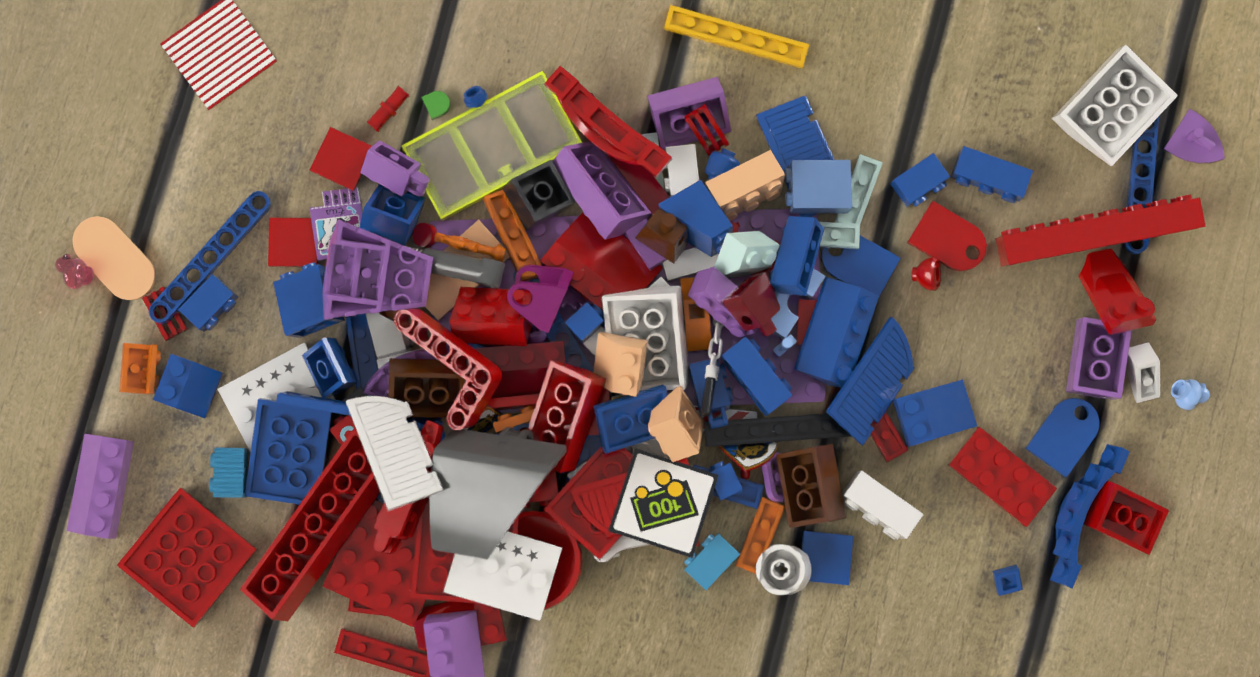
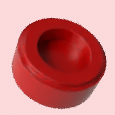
[413,222,437,248]

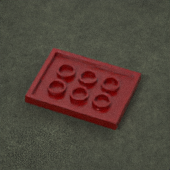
[544,446,633,560]

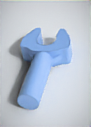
[772,334,797,357]

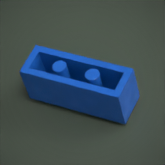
[951,146,1033,203]
[770,216,825,296]

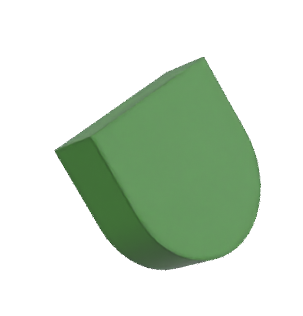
[422,91,450,120]

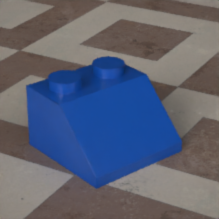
[360,184,426,246]
[302,337,357,398]
[153,354,223,418]

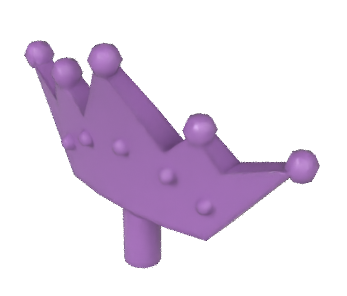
[560,288,593,309]

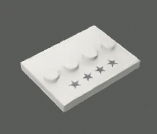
[218,342,336,452]
[444,531,562,621]

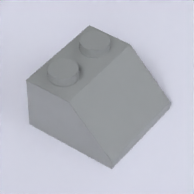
[365,313,414,359]

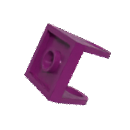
[507,265,574,333]

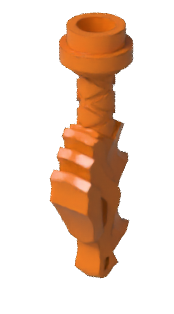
[434,232,506,262]

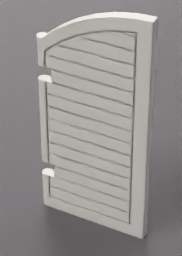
[346,396,443,511]

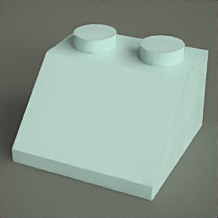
[714,231,780,278]

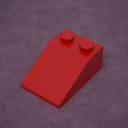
[1083,481,1169,555]

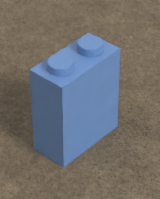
[785,160,852,214]

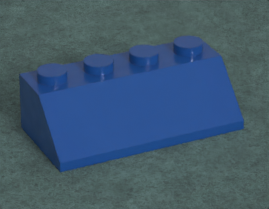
[794,277,879,388]

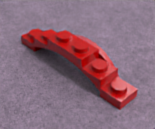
[544,66,673,178]

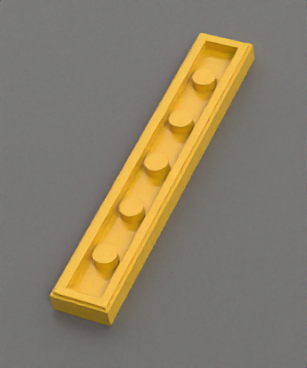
[664,5,810,69]

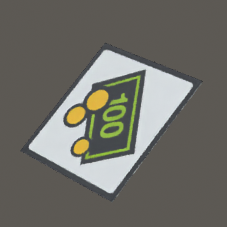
[608,448,719,558]

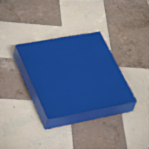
[802,531,853,585]

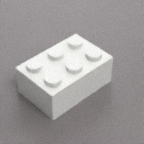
[842,471,924,540]

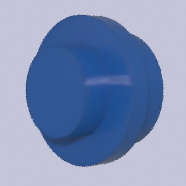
[464,86,488,108]

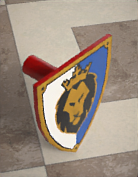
[718,442,779,479]

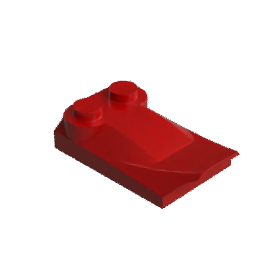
[1078,248,1156,335]
[413,601,507,652]

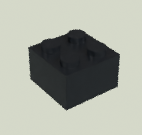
[502,160,575,231]

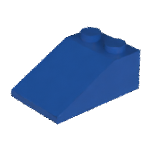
[892,379,977,447]

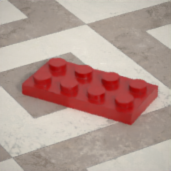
[948,427,1057,527]

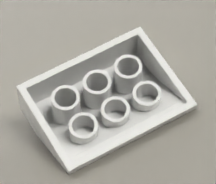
[1051,45,1178,166]
[602,286,690,390]

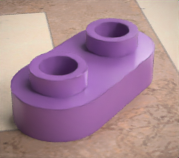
[762,452,784,502]

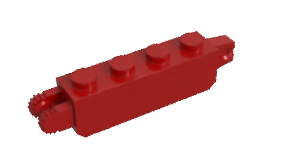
[373,420,444,554]

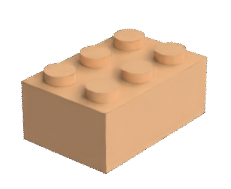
[705,150,785,221]

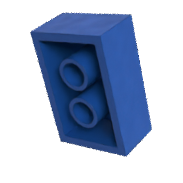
[720,336,793,417]

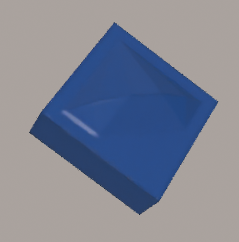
[992,565,1023,596]

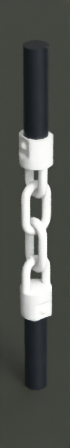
[701,278,731,416]

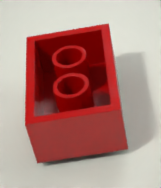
[449,287,533,346]

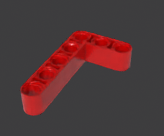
[394,308,502,430]

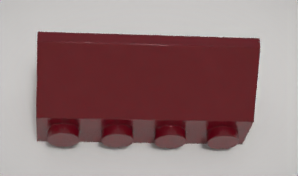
[465,341,567,400]

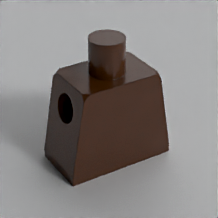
[635,208,688,264]

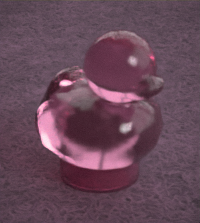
[55,254,94,289]

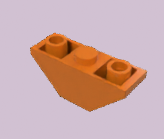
[680,277,711,352]

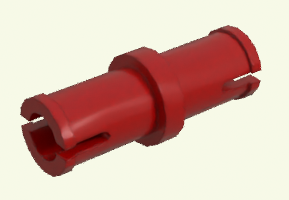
[367,86,410,132]

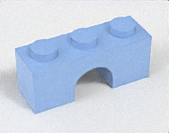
[771,269,825,340]

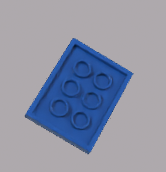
[245,398,333,505]

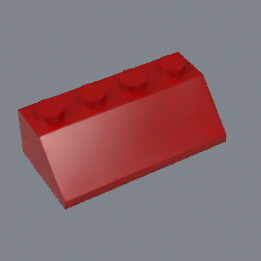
[528,360,606,473]

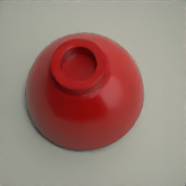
[912,257,941,291]

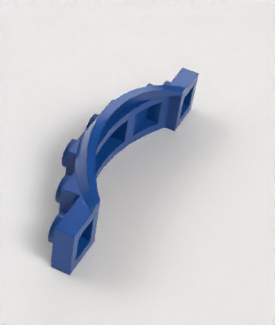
[1050,444,1130,589]

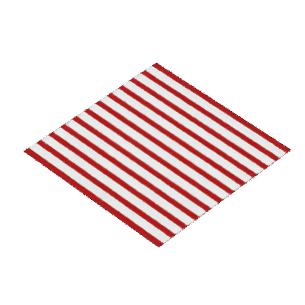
[160,0,277,110]

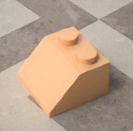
[594,332,648,396]
[648,386,704,462]

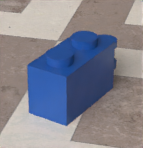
[689,359,733,429]

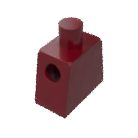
[722,272,780,337]

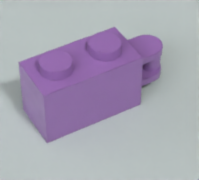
[360,140,429,196]

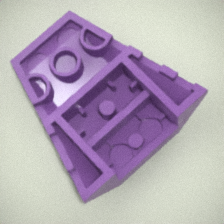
[323,219,433,319]

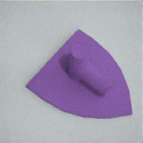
[1164,109,1225,163]

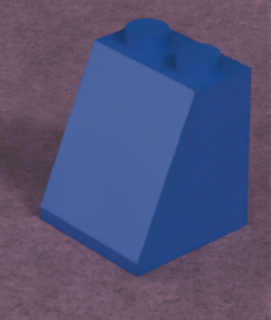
[659,180,733,257]
[273,262,345,338]

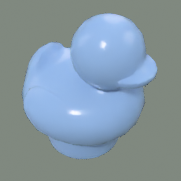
[1171,379,1210,410]

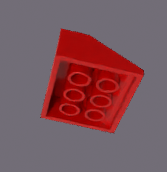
[540,212,663,313]

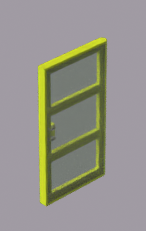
[402,71,582,221]

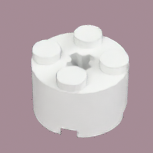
[756,544,811,595]

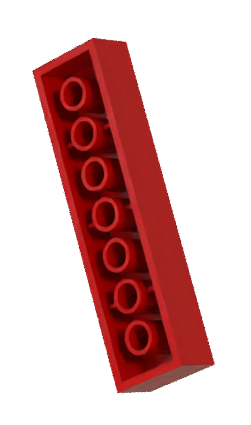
[995,194,1206,267]
[240,427,381,622]

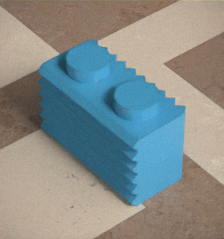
[209,448,248,498]

